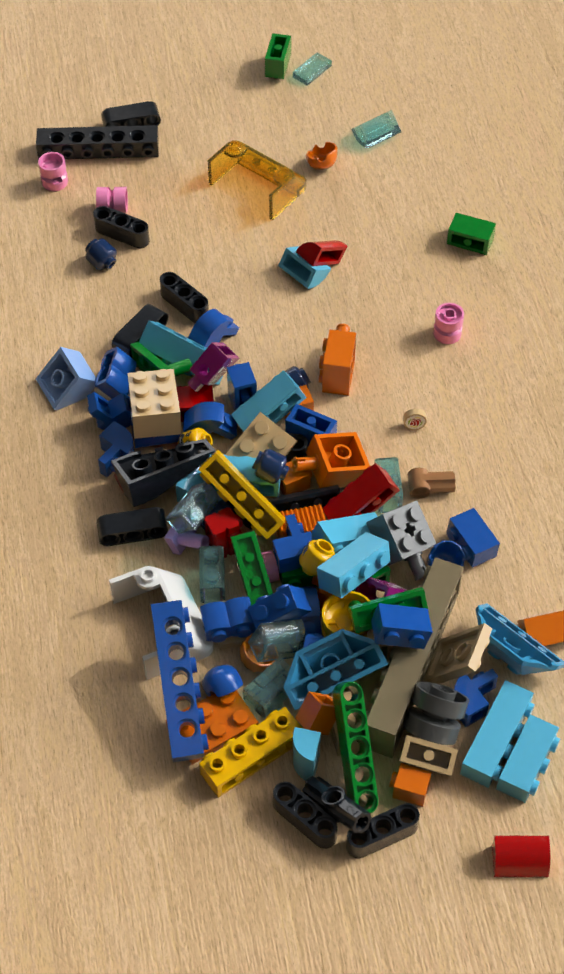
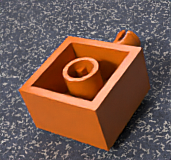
[319,324,356,396]
[292,432,370,488]

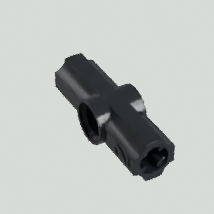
[302,776,372,833]

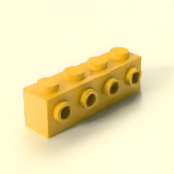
[198,449,285,539]
[199,707,302,798]

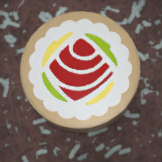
[403,409,427,430]

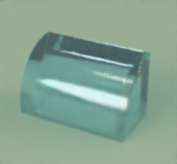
[351,110,401,148]
[248,619,306,662]

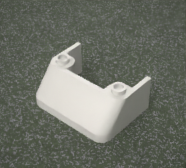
[109,566,214,680]

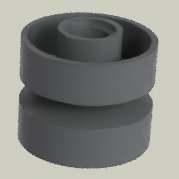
[403,682,469,745]

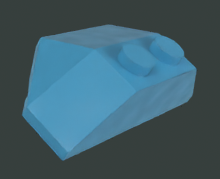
[475,603,564,675]
[284,629,388,710]

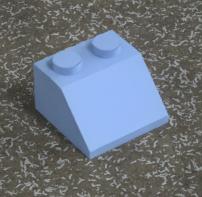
[36,347,96,410]

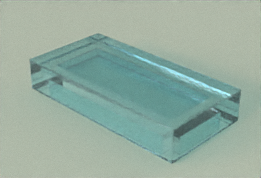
[293,53,332,86]

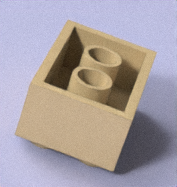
[128,369,181,439]

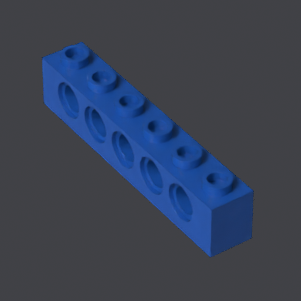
[151,600,209,762]

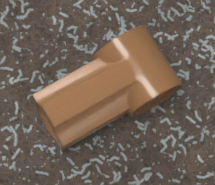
[407,467,456,499]

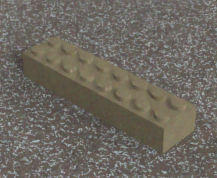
[366,557,464,758]

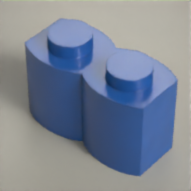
[95,347,137,399]
[200,597,256,643]

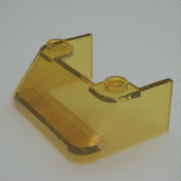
[208,140,306,221]

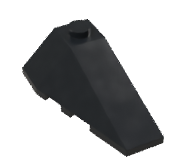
[111,439,216,507]

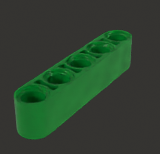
[333,682,378,813]

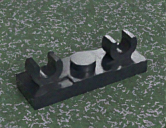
[269,485,340,513]

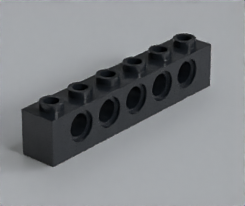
[36,125,159,160]

